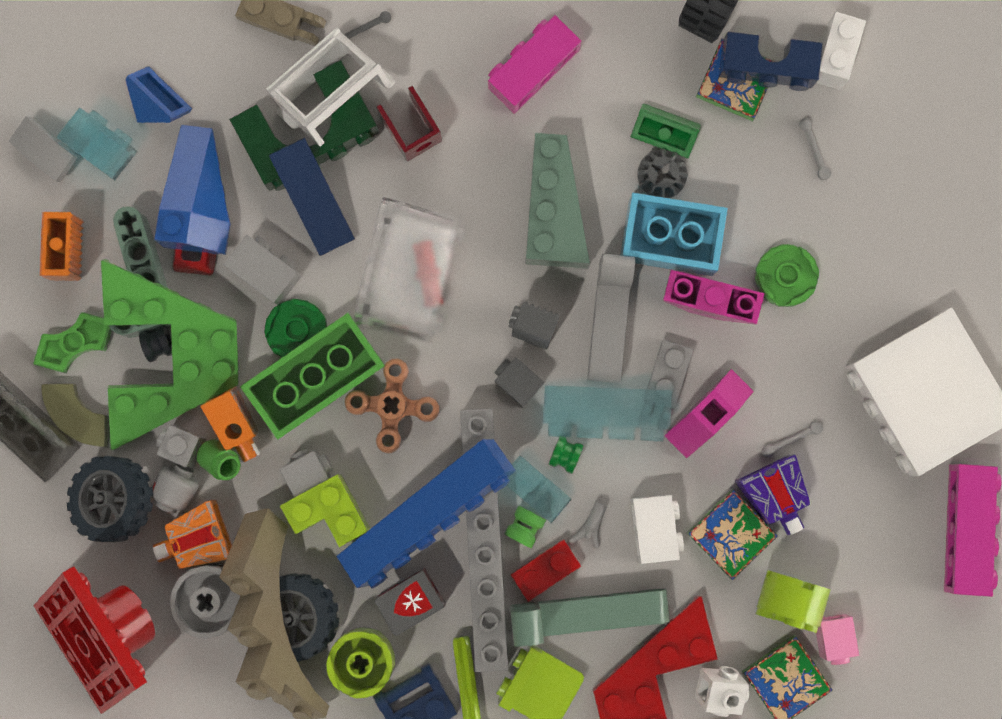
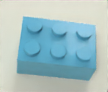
[620,193,728,276]

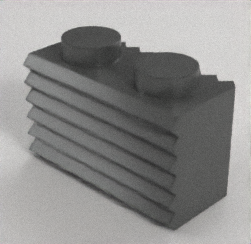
[508,301,559,350]

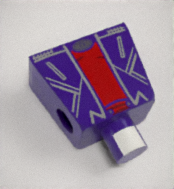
[735,454,810,536]

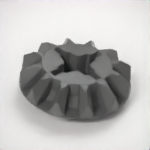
[637,148,688,198]

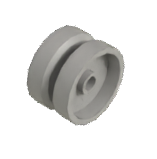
[169,563,240,639]

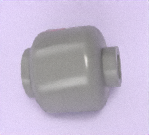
[152,463,199,513]

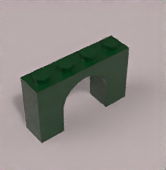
[229,60,379,191]

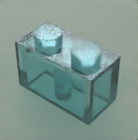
[57,107,138,181]

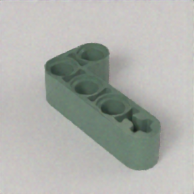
[109,206,171,338]

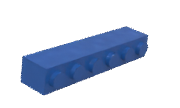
[336,439,516,589]

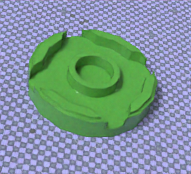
[755,244,819,307]

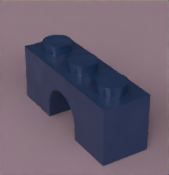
[719,32,823,91]

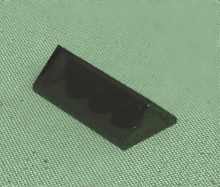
[0,371,81,483]

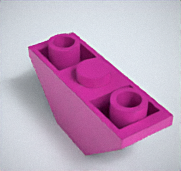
[663,269,765,325]
[664,369,754,458]

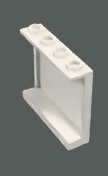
[845,308,1002,476]

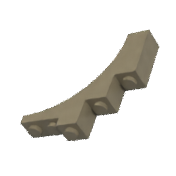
[219,508,329,719]

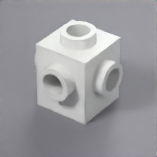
[694,666,749,717]

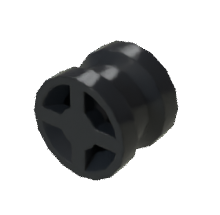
[139,325,172,363]

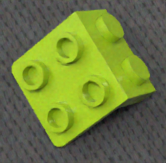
[496,645,584,719]

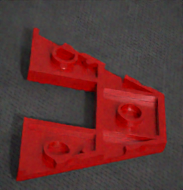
[593,595,718,719]

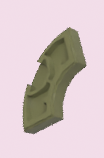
[41,384,108,447]

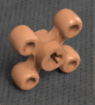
[344,358,440,454]

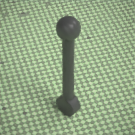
[344,11,391,39]

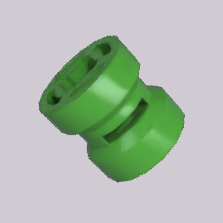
[504,505,546,549]

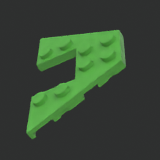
[101,259,239,450]

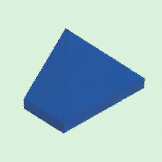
[125,66,192,123]

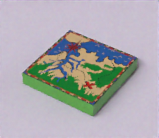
[696,38,775,122]
[687,489,778,580]
[742,635,833,719]

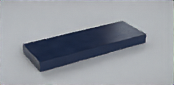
[269,137,355,256]

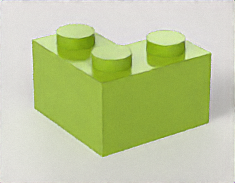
[280,474,371,547]

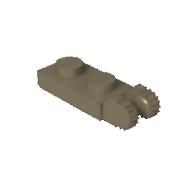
[235,0,327,46]

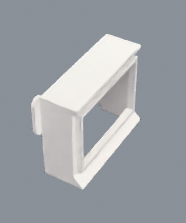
[266,28,395,147]

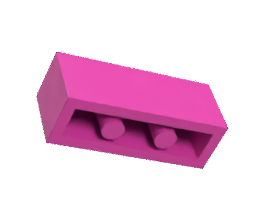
[488,15,582,114]

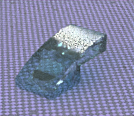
[507,456,572,524]

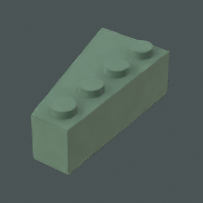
[525,133,590,269]

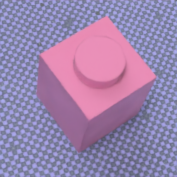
[816,614,859,665]

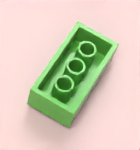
[240,312,385,440]

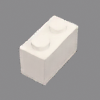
[817,12,866,90]
[630,495,684,564]

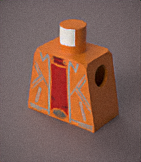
[200,386,260,463]
[153,500,232,569]

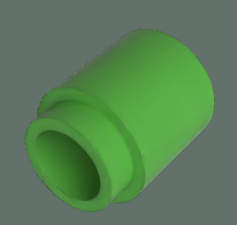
[197,439,241,480]

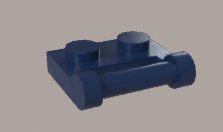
[373,663,458,719]

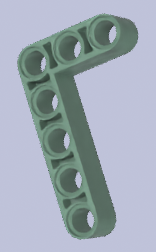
[510,589,670,647]

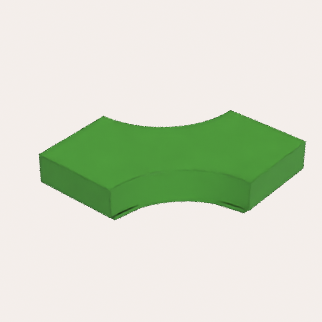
[33,312,112,373]

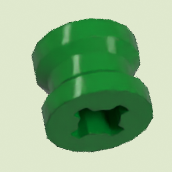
[548,435,584,474]

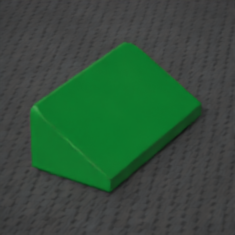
[630,103,701,158]

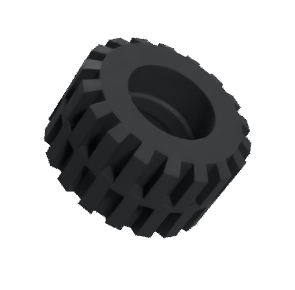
[678,0,738,43]

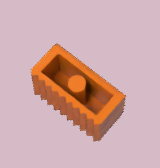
[39,212,84,281]

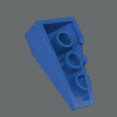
[154,125,231,255]

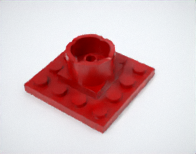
[33,566,155,714]

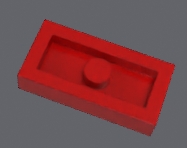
[510,539,581,602]

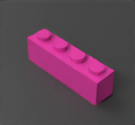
[944,464,1002,597]

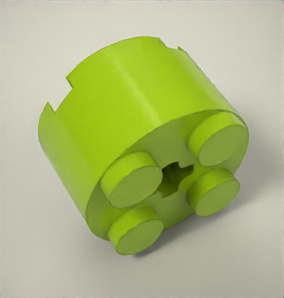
[755,570,831,633]
[326,627,395,698]

